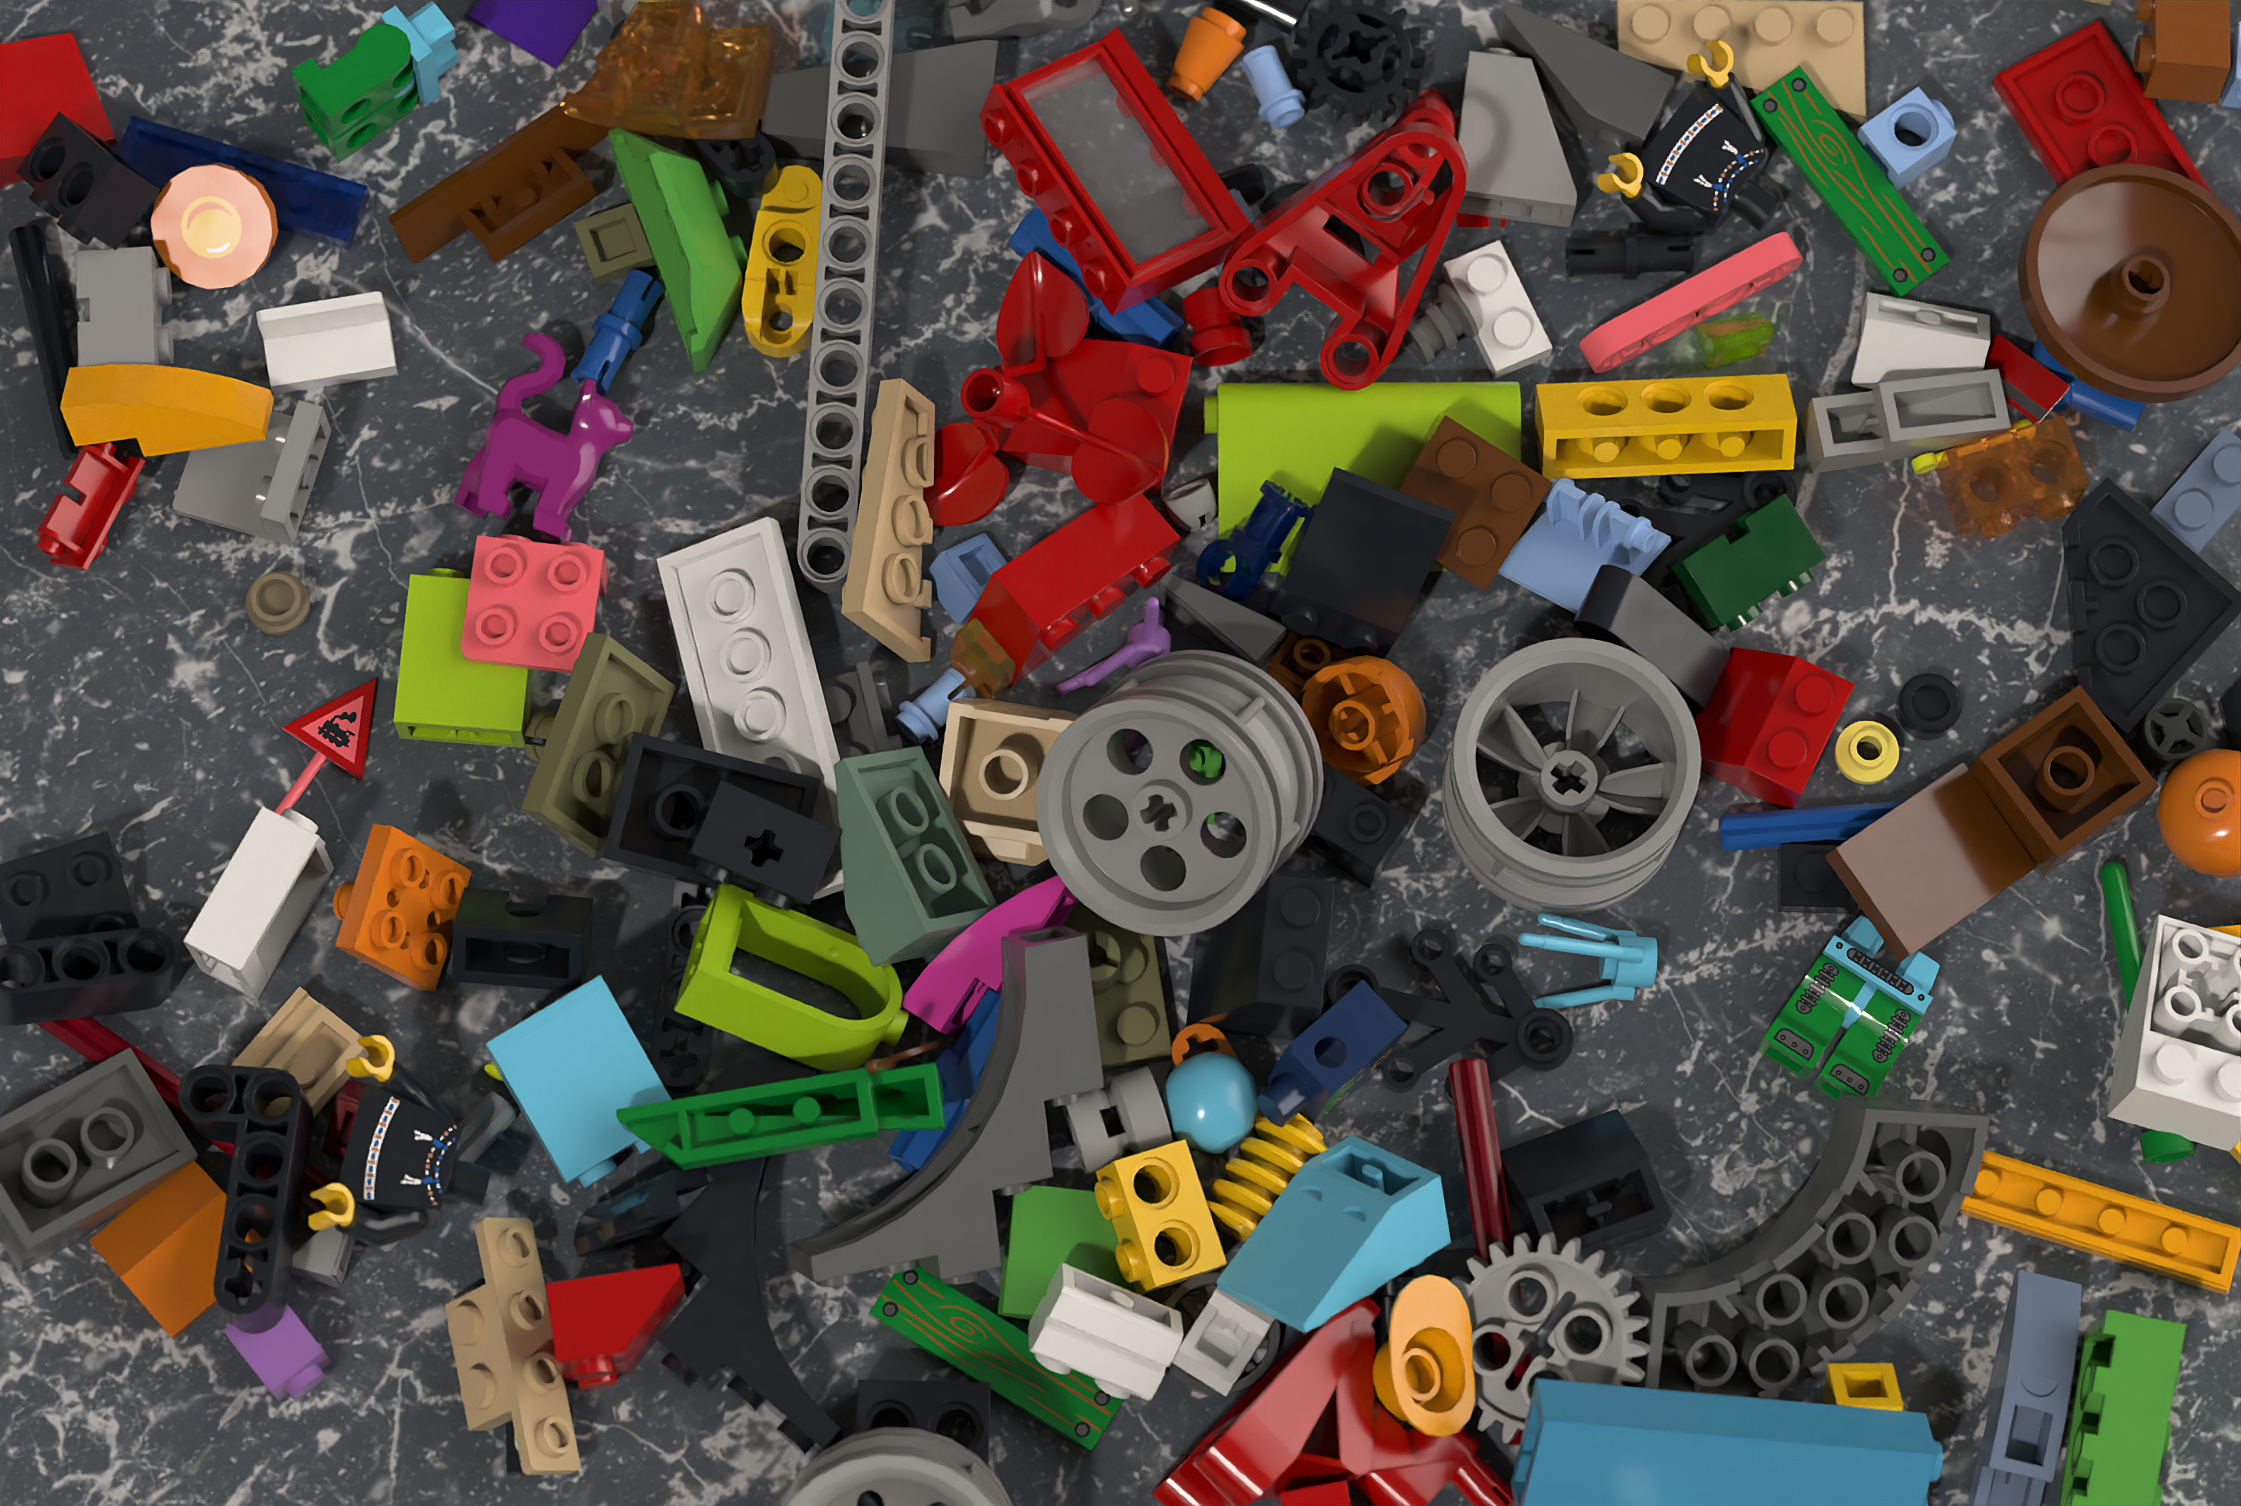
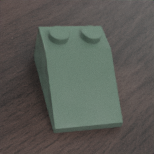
[835,746,998,968]

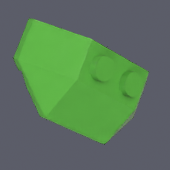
[608,127,748,374]

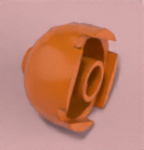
[1301,655,1427,787]
[2156,748,2241,879]

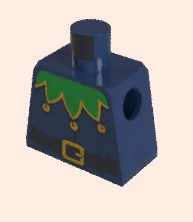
[1257,980,1408,1127]

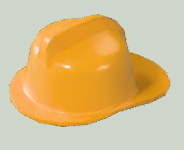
[1373,1275,1475,1437]

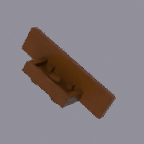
[388,83,617,264]

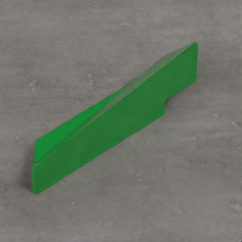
[616,1063,946,1170]

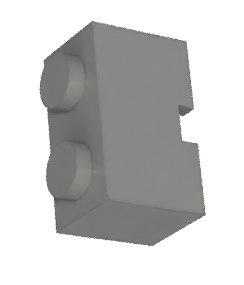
[75,246,174,367]

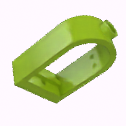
[674,884,909,1071]

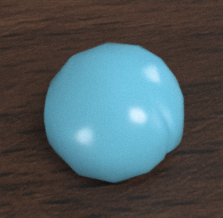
[1161,1051,1259,1154]

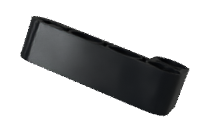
[178,1064,314,1334]

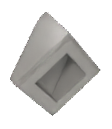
[291,1226,356,1288]

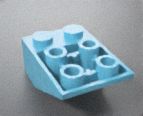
[1217,1135,1451,1333]

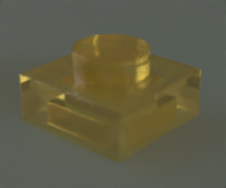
[950,618,1016,700]

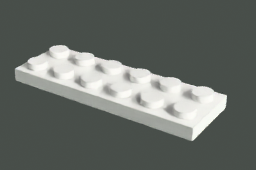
[656,517,844,908]

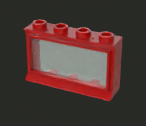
[979,26,1250,316]

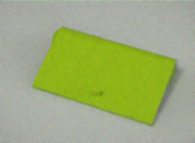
[1204,382,1521,572]

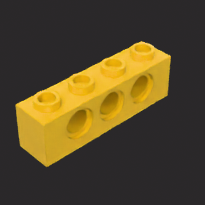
[1534,374,1797,480]

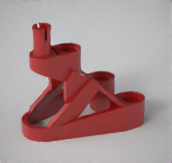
[1219,88,1468,391]
[1150,1296,1515,1506]

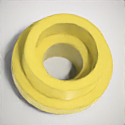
[1834,721,1899,785]

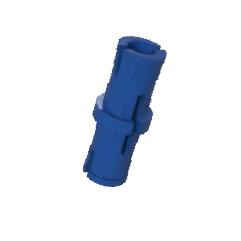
[570,270,664,396]

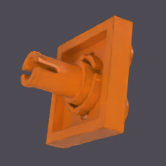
[333,824,472,992]

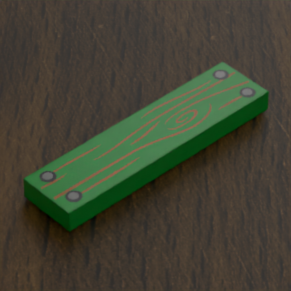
[1750,65,1950,299]
[869,1266,1126,1454]

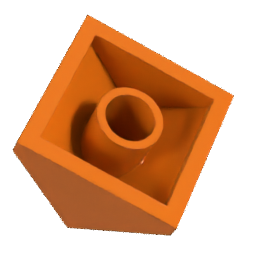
[89,1161,263,1340]

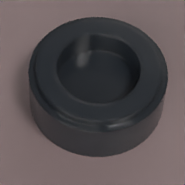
[1895,673,1962,740]

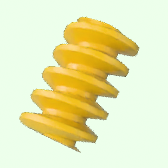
[1206,1114,1328,1243]

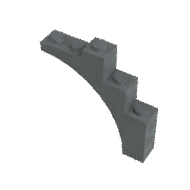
[789,925,1104,1287]

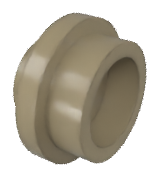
[245,572,310,635]

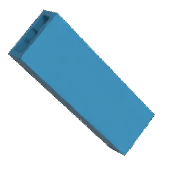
[1511,1379,1943,1506]

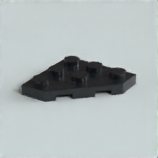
[2062,477,2241,740]

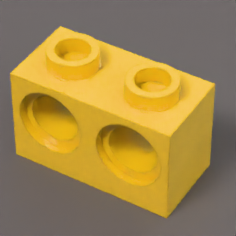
[1095,1139,1227,1295]

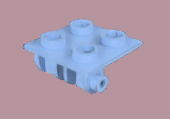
[1497,477,1671,614]

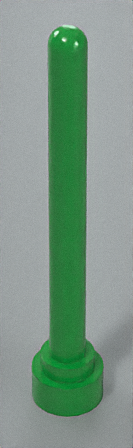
[2100,861,2196,1164]

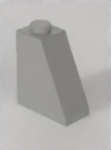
[1451,48,1577,228]

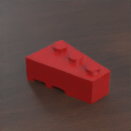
[962,494,1181,689]

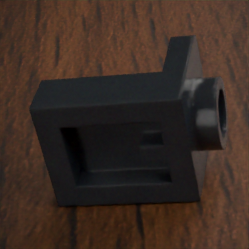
[1777,837,1859,914]

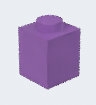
[223,1303,331,1402]

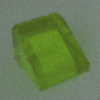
[1695,311,1774,369]

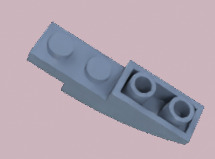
[1967,1269,2082,1506]

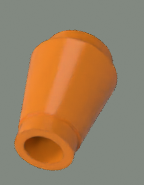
[1166,7,1246,103]

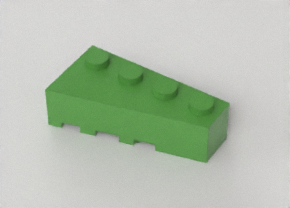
[2058,1309,2186,1506]

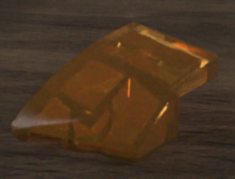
[560,0,780,139]

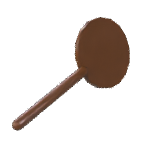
[856,1040,943,1073]

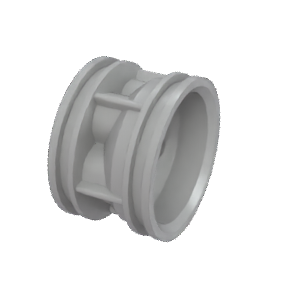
[1036,650,1324,937]

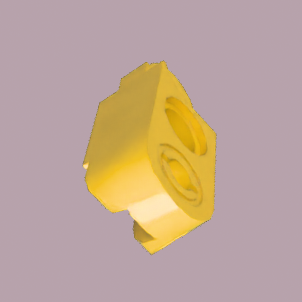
[742,165,822,358]

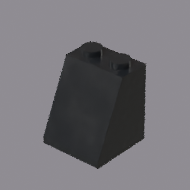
[1186,874,1335,1041]

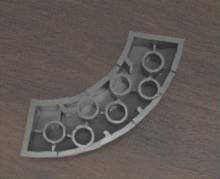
[1625,1094,1990,1400]

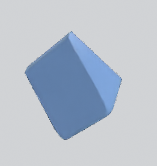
[924,532,1007,624]

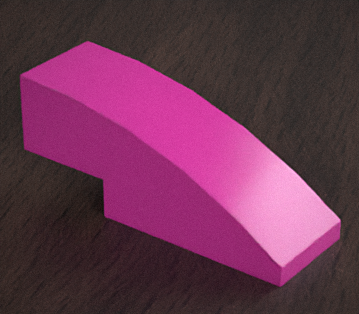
[901,875,1080,1040]

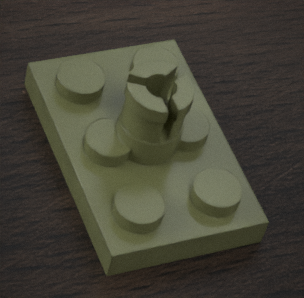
[521,632,676,858]
[1015,884,1172,1071]

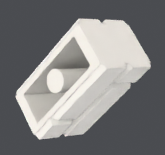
[1028,1263,1183,1401]

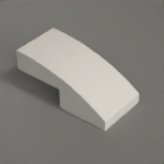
[1172,1287,1276,1397]

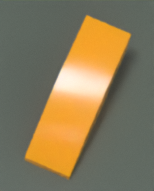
[60,364,274,457]

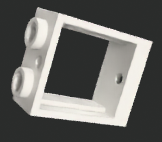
[183,806,334,1000]

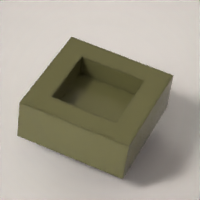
[573,202,655,286]

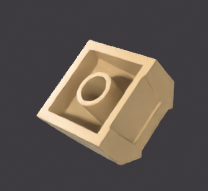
[939,697,1080,866]

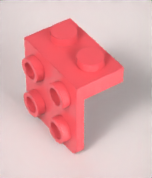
[460,534,609,674]

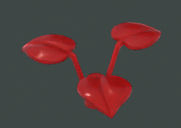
[923,251,1169,527]

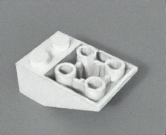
[2107,914,2241,1151]

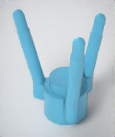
[1518,912,1657,1010]

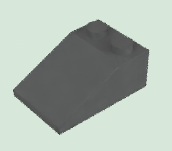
[0,1048,198,1273]

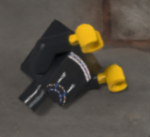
[1597,40,1782,236]
[308,1035,492,1248]

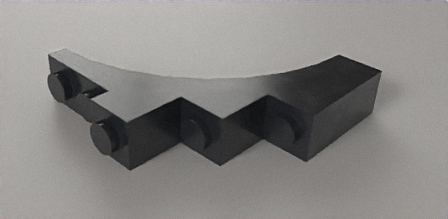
[657,1042,842,1455]

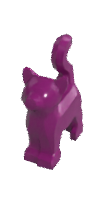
[454,332,634,545]

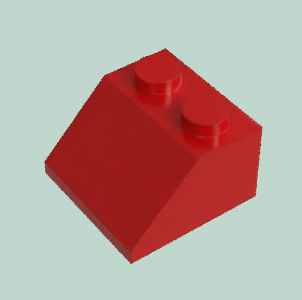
[1694,646,1855,810]
[546,1263,687,1391]

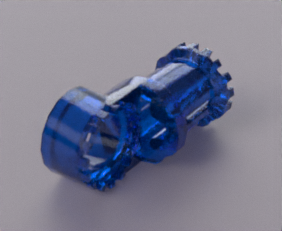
[1195,480,1311,602]

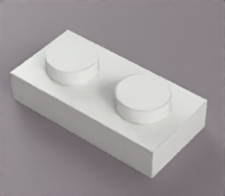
[1442,240,1553,379]

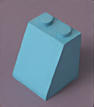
[486,975,671,1188]

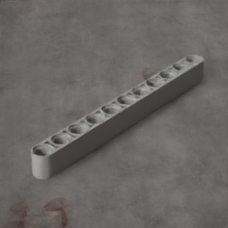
[797,0,895,593]

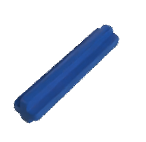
[1718,801,1903,851]

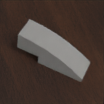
[1800,369,2011,474]

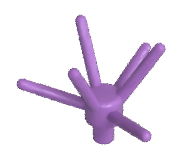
[1055,597,1171,754]

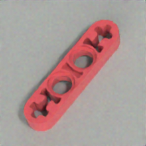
[1579,232,1803,374]

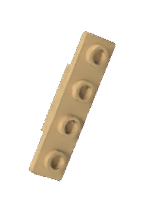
[445,1217,581,1475]

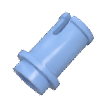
[1240,46,1305,129]
[894,667,977,746]

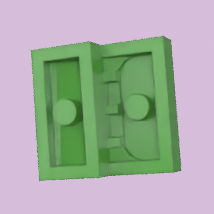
[998,1185,1150,1320]

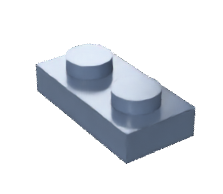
[2149,427,2241,555]

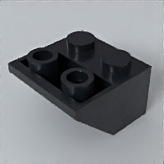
[1500,1109,1672,1260]

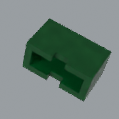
[1666,493,1826,632]

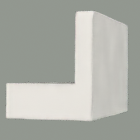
[256,292,398,395]
[1852,292,1990,389]

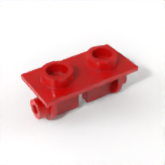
[35,442,145,571]

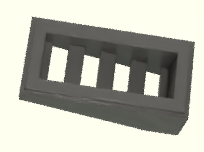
[1157,572,1287,670]

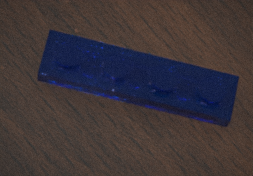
[118,115,370,250]

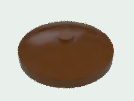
[2018,164,2241,403]

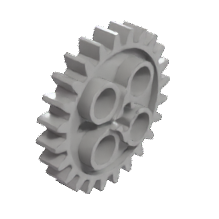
[1450,1232,1650,1444]

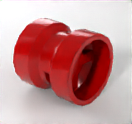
[1182,286,1253,367]

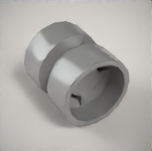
[1062,1066,1173,1175]

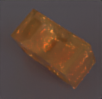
[1935,415,2089,539]

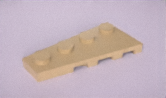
[1615,0,1866,125]
[841,378,935,663]

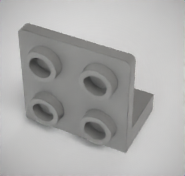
[172,400,332,546]

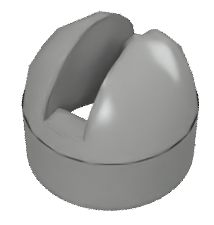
[1162,479,1218,532]

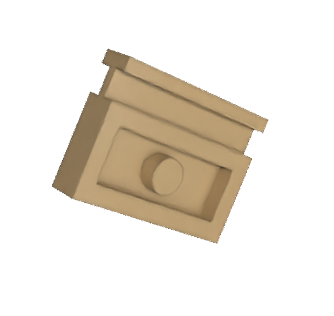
[221,987,369,1118]

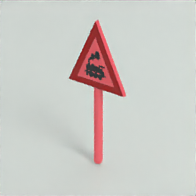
[274,678,376,815]

